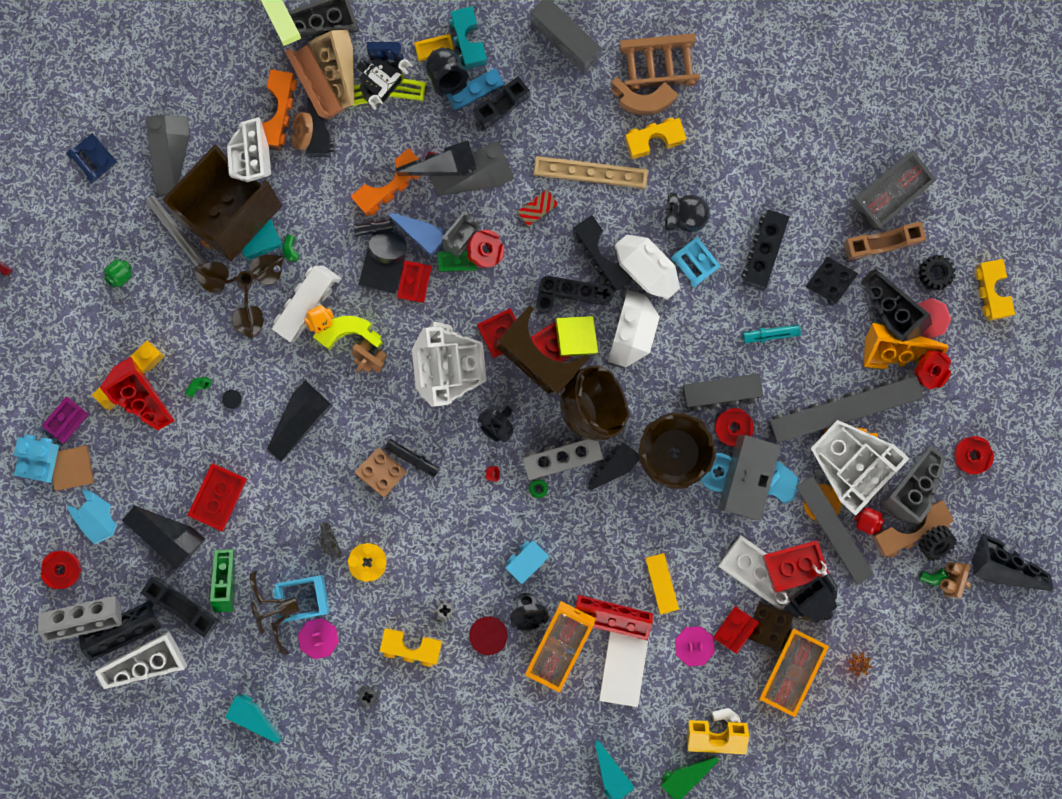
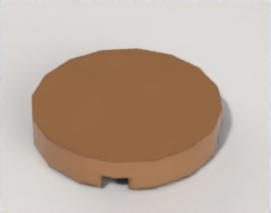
[291,112,313,150]

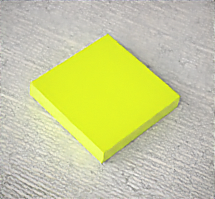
[555,316,598,357]

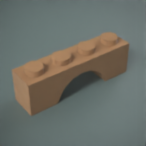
[843,221,926,261]
[872,500,954,558]

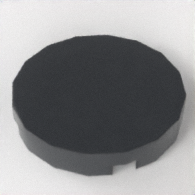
[368,232,407,263]

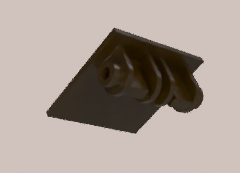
[748,602,794,652]

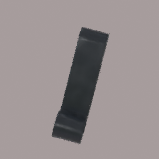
[536,276,613,314]

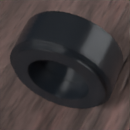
[222,390,242,409]

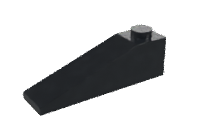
[395,140,476,177]
[862,269,932,342]
[267,380,333,462]
[122,505,206,569]
[972,534,1054,591]

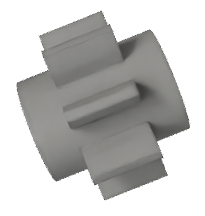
[433,598,458,623]

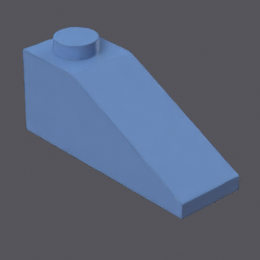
[389,213,446,257]

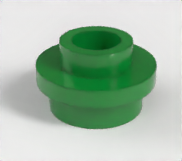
[529,479,548,499]

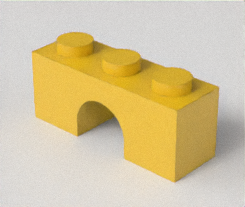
[625,117,687,160]
[975,259,1015,321]
[379,628,443,667]
[687,720,749,754]

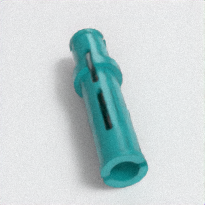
[742,324,801,344]

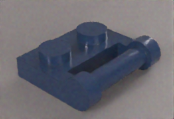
[367,42,404,61]
[66,133,118,183]

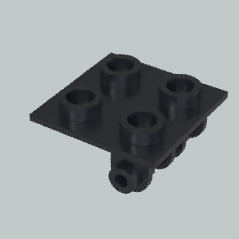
[806,257,858,305]

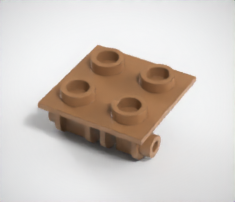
[354,447,407,498]

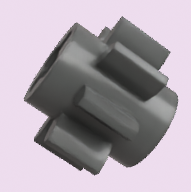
[356,684,380,709]

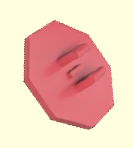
[918,298,951,339]

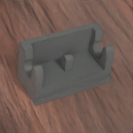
[442,211,480,258]

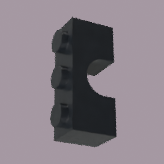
[473,76,530,130]

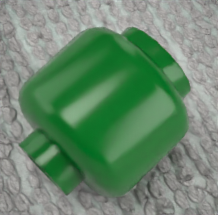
[103,259,132,288]

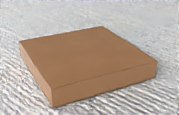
[52,445,94,491]

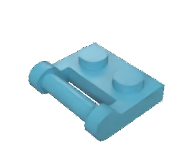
[670,237,721,288]

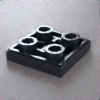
[358,248,405,294]

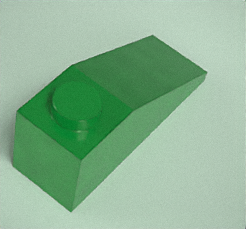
[210,549,235,612]
[660,755,719,799]

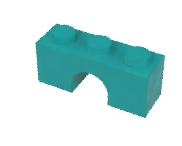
[448,6,487,70]

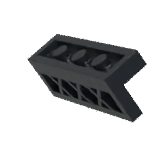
[78,601,161,662]

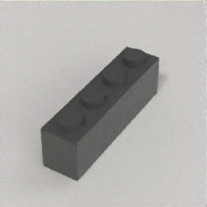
[682,373,763,411]

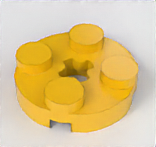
[348,543,387,582]

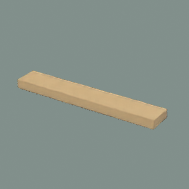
[533,156,648,189]

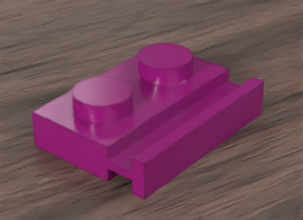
[42,396,89,444]

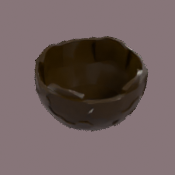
[560,365,629,441]
[638,412,716,489]

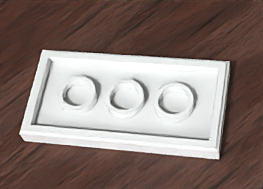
[718,535,798,611]
[599,632,649,707]

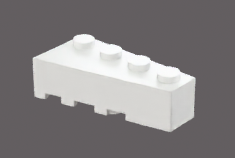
[272,266,342,342]
[95,631,187,689]

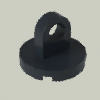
[478,406,514,443]
[510,593,549,631]

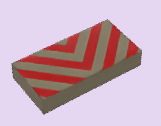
[517,190,558,227]

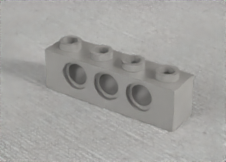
[522,437,603,481]
[38,596,122,643]

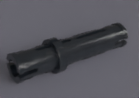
[384,438,440,478]

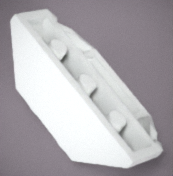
[227,117,271,182]
[615,235,680,300]
[607,290,660,367]

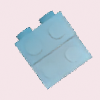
[14,434,59,483]

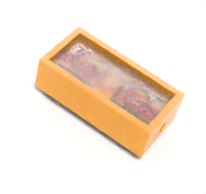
[525,601,596,693]
[759,628,829,717]

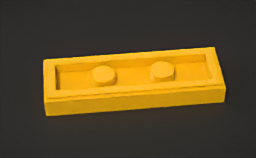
[645,553,679,614]

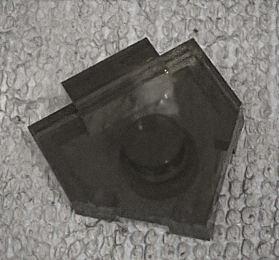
[317,522,343,560]

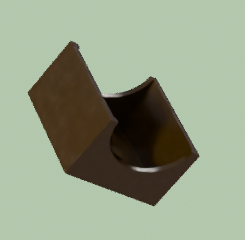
[162,145,282,261]
[494,305,589,396]

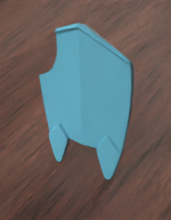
[758,461,799,504]
[67,489,117,544]

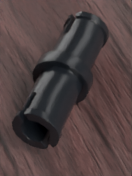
[354,219,393,237]

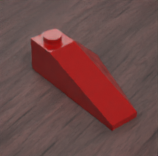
[100,357,175,431]

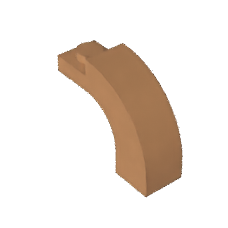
[611,77,678,116]

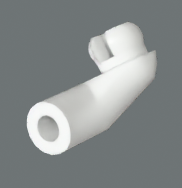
[711,708,741,723]

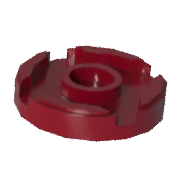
[469,616,508,655]

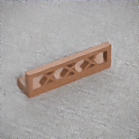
[285,45,343,120]

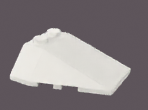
[412,327,487,407]
[811,420,910,515]

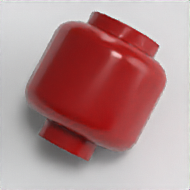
[854,507,885,535]

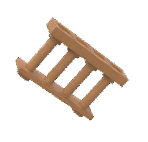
[619,33,700,92]

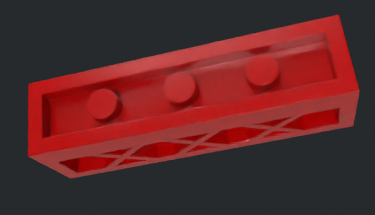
[575,595,653,641]

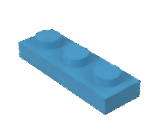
[446,68,505,111]

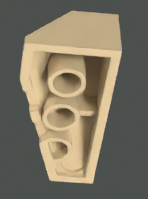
[308,29,354,109]

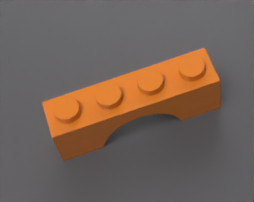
[262,69,297,150]
[351,148,421,217]

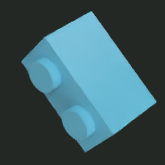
[506,540,549,584]

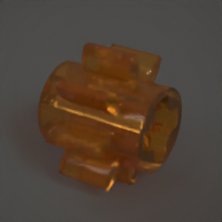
[847,652,873,677]

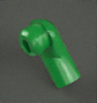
[282,234,299,262]
[185,377,211,398]
[919,568,949,586]

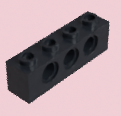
[741,209,790,291]

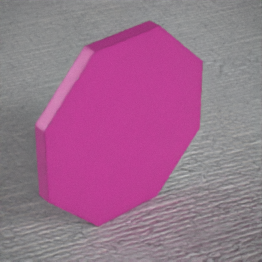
[298,618,339,659]
[675,626,715,666]

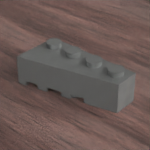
[288,0,359,37]

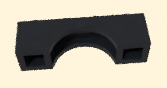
[572,215,634,293]
[140,576,220,638]

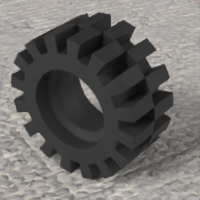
[918,255,956,291]
[918,525,957,561]

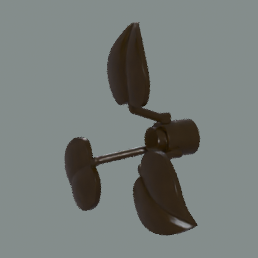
[194,255,283,338]
[249,571,300,655]

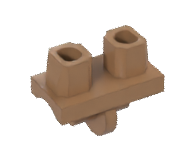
[351,339,387,373]
[940,562,972,599]

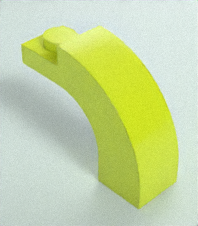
[313,316,383,350]

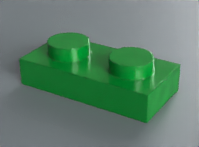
[438,251,477,272]

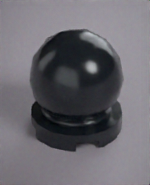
[425,47,469,96]
[665,193,710,232]

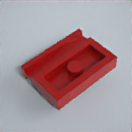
[397,260,432,303]
[713,606,759,654]

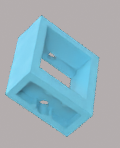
[273,575,330,623]

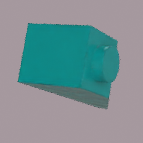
[225,693,282,744]
[594,739,635,799]

